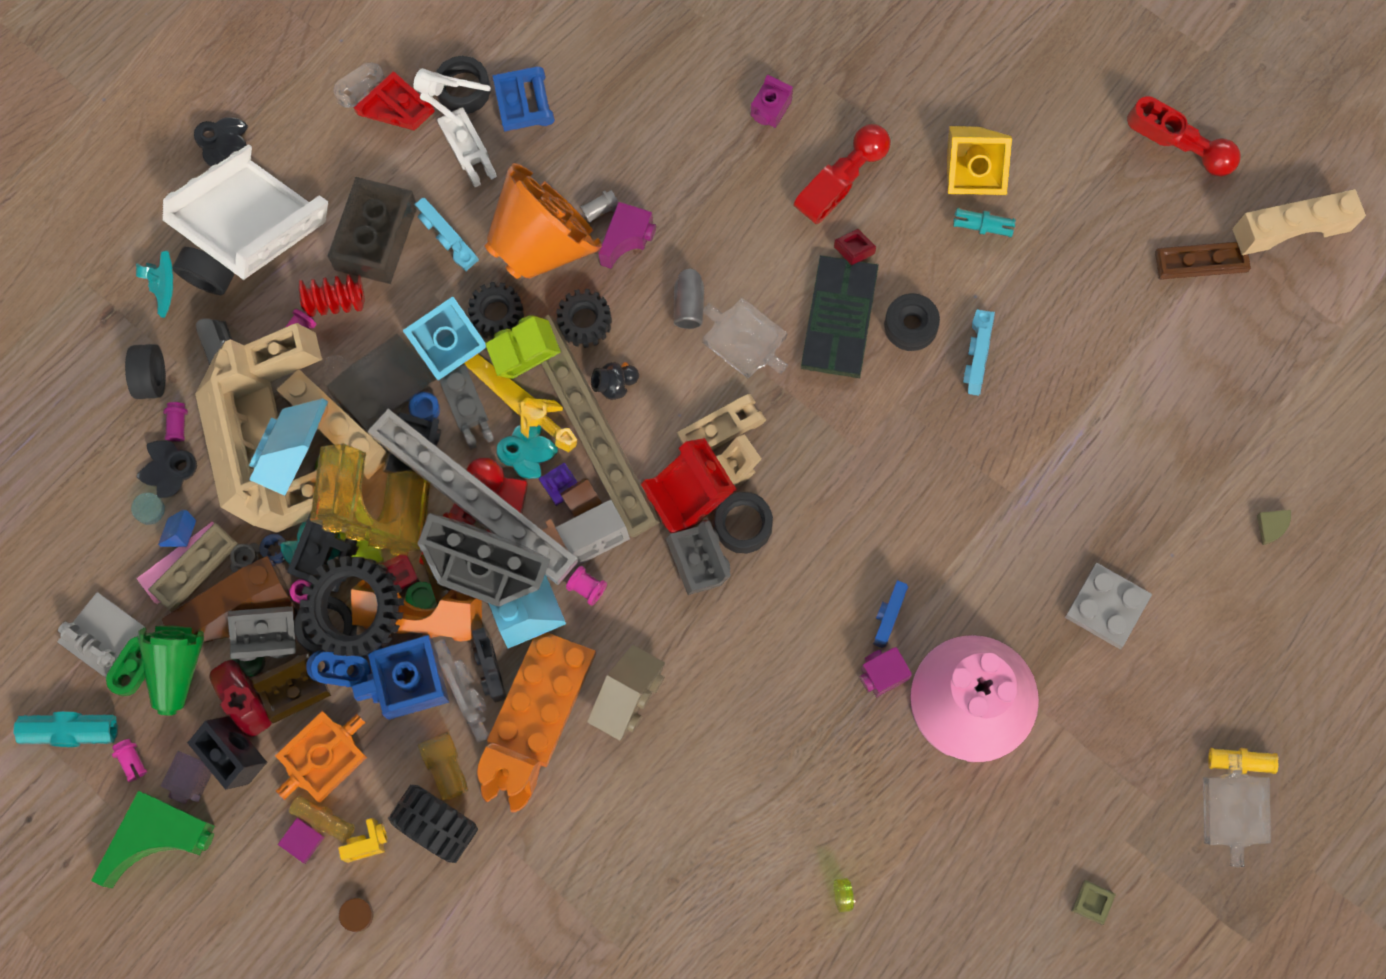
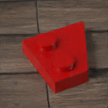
[353,71,435,131]

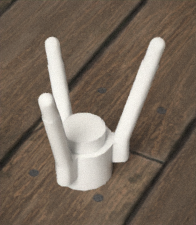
[413,68,491,126]

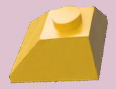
[947,126,1012,195]

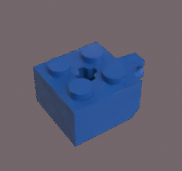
[352,635,449,720]

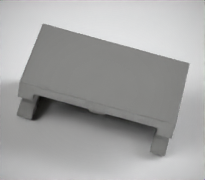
[555,499,630,567]

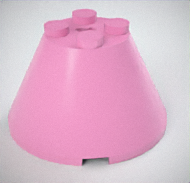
[910,635,1039,762]

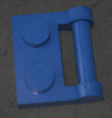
[492,67,555,132]

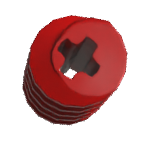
[299,274,365,317]

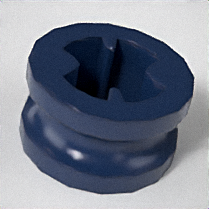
[259,534,286,564]

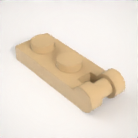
[677,394,766,450]

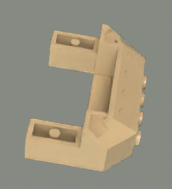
[195,323,357,532]

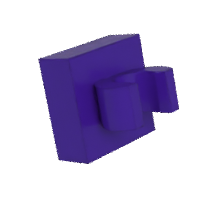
[539,463,577,506]

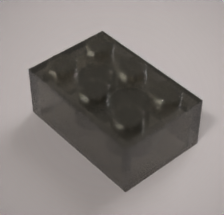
[327,177,417,284]

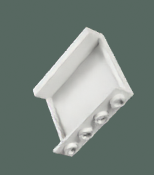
[163,144,328,280]

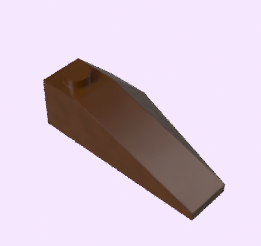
[162,556,298,643]

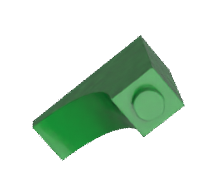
[91,791,215,889]

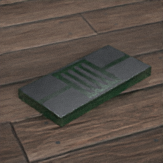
[801,255,879,379]

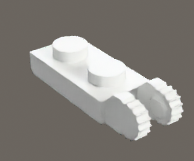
[437,107,497,187]

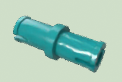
[953,208,1016,238]

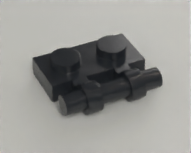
[287,514,361,592]

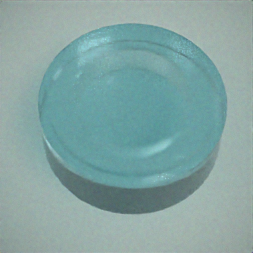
[131,493,165,525]

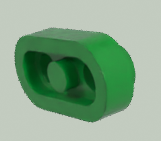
[106,636,145,696]

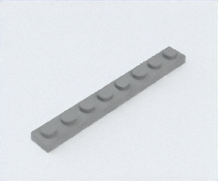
[368,409,578,585]

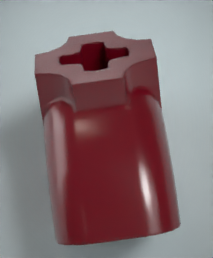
[209,660,272,737]

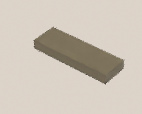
[148,523,239,612]

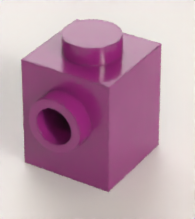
[859,647,912,698]

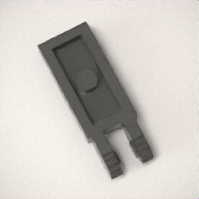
[439,365,494,450]

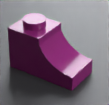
[598,202,656,269]

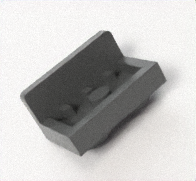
[666,520,731,595]
[228,606,296,661]

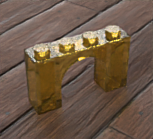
[310,443,430,556]

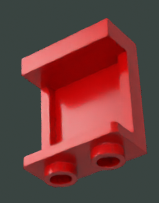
[641,438,737,534]

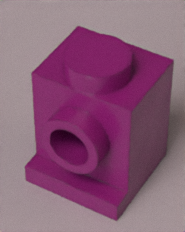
[750,75,793,128]

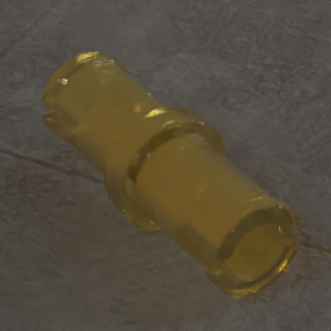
[289,795,355,844]

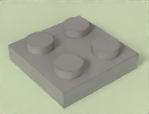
[1065,563,1152,649]

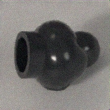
[591,362,639,400]

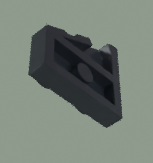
[472,628,507,703]

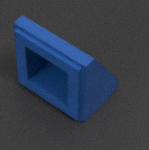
[158,510,196,547]

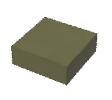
[1071,880,1116,925]

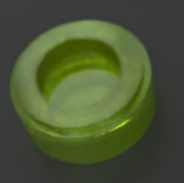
[834,878,854,913]

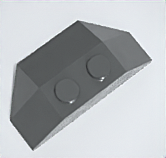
[418,513,551,607]

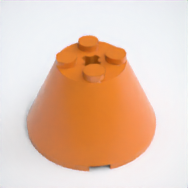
[484,163,602,279]

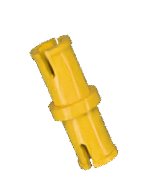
[1208,748,1278,774]

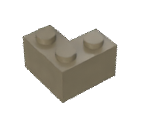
[587,645,665,741]

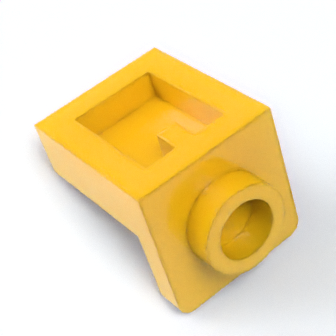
[338,818,388,863]

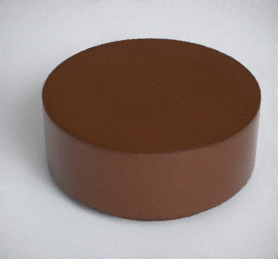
[339,898,373,932]

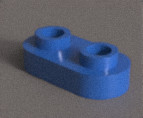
[306,650,370,687]

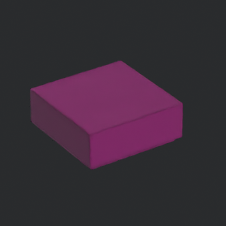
[277,818,325,864]

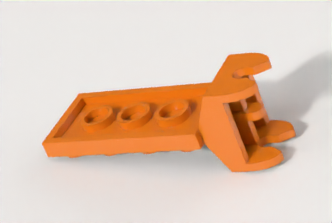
[477,632,596,812]

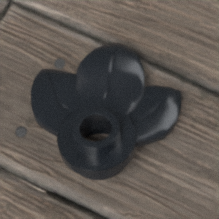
[194,117,248,167]
[136,441,197,498]

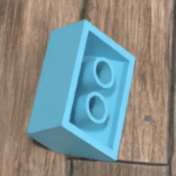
[249,398,328,496]

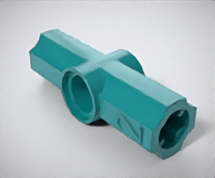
[13,711,118,747]

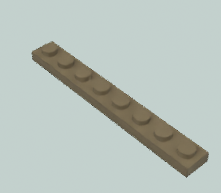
[541,314,660,538]

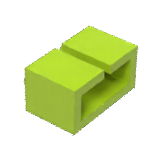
[485,315,561,379]

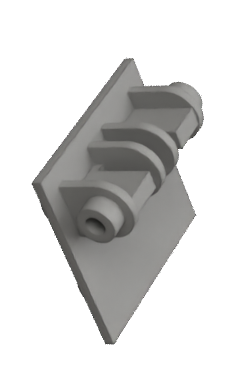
[57,592,145,678]

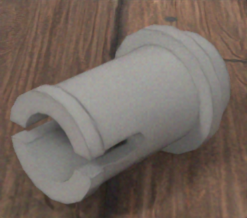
[580,190,618,223]

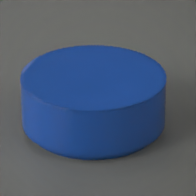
[408,392,440,421]

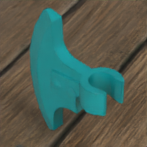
[136,251,173,318]

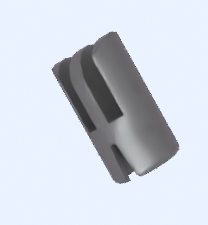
[674,269,704,329]

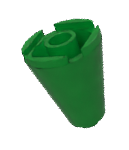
[138,626,204,716]

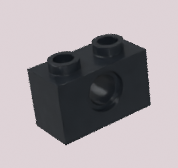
[187,716,267,790]

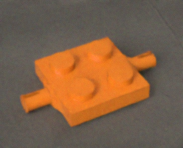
[275,711,367,803]

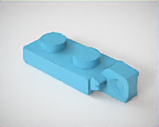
[415,198,479,271]
[963,309,995,396]

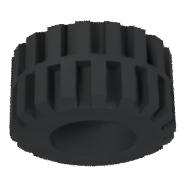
[388,784,478,863]

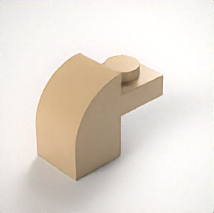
[716,434,761,488]

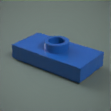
[873,580,908,648]

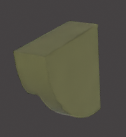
[1257,510,1291,545]

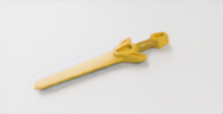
[463,354,577,452]

